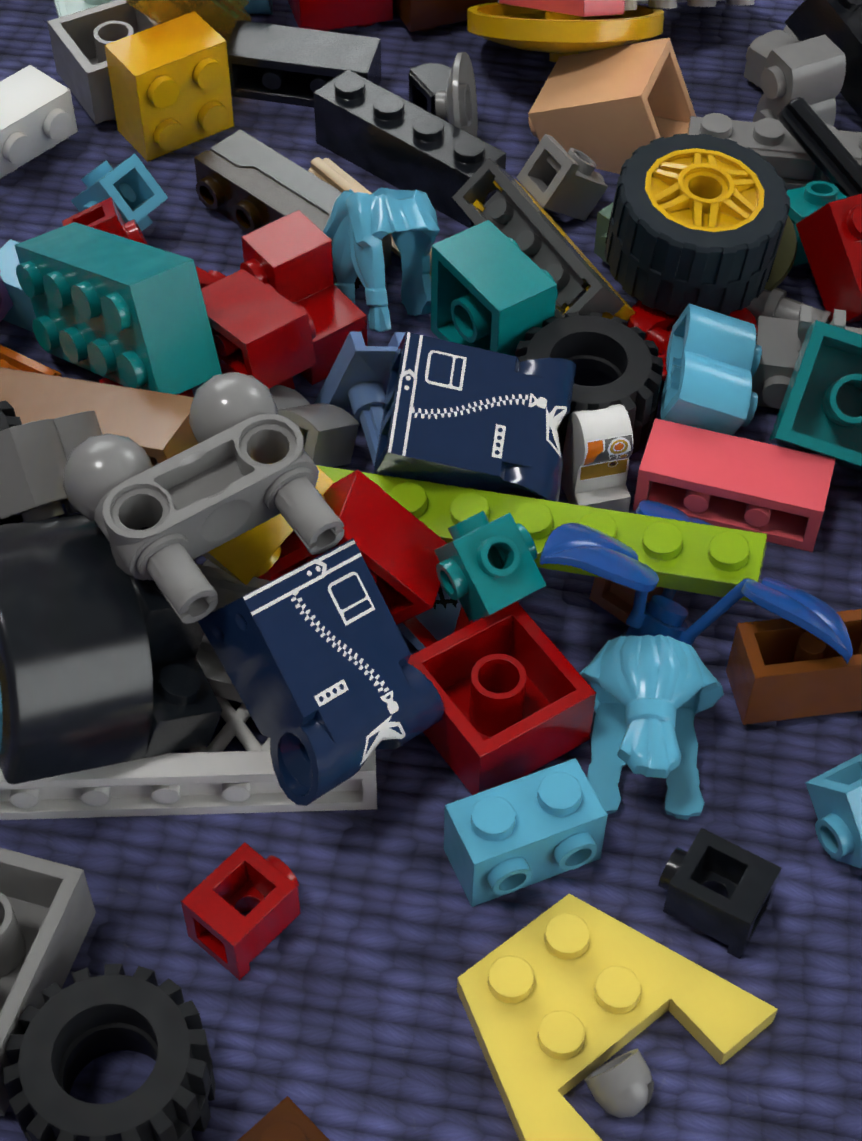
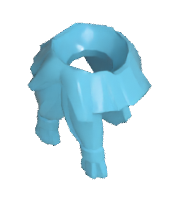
[323,187,440,332]
[580,634,724,820]

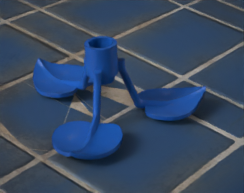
[540,500,853,664]

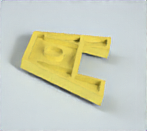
[457,893,778,1141]

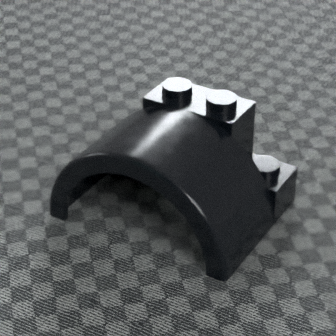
[0,514,223,784]

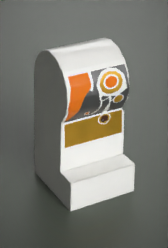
[561,404,633,513]

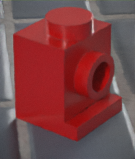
[181,842,301,980]

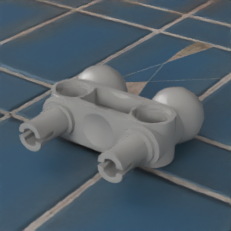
[63,372,345,624]

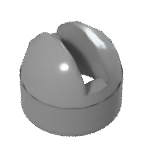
[584,1049,654,1118]

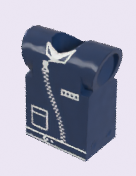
[373,332,576,502]
[198,538,445,806]

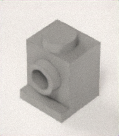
[516,134,608,221]

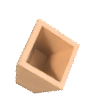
[528,37,696,174]

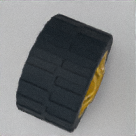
[605,133,790,317]

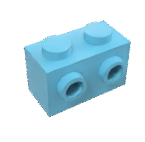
[444,758,608,907]

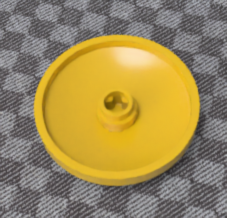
[467,2,664,62]

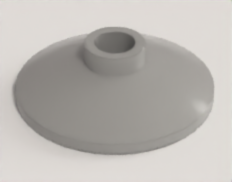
[435,52,478,137]

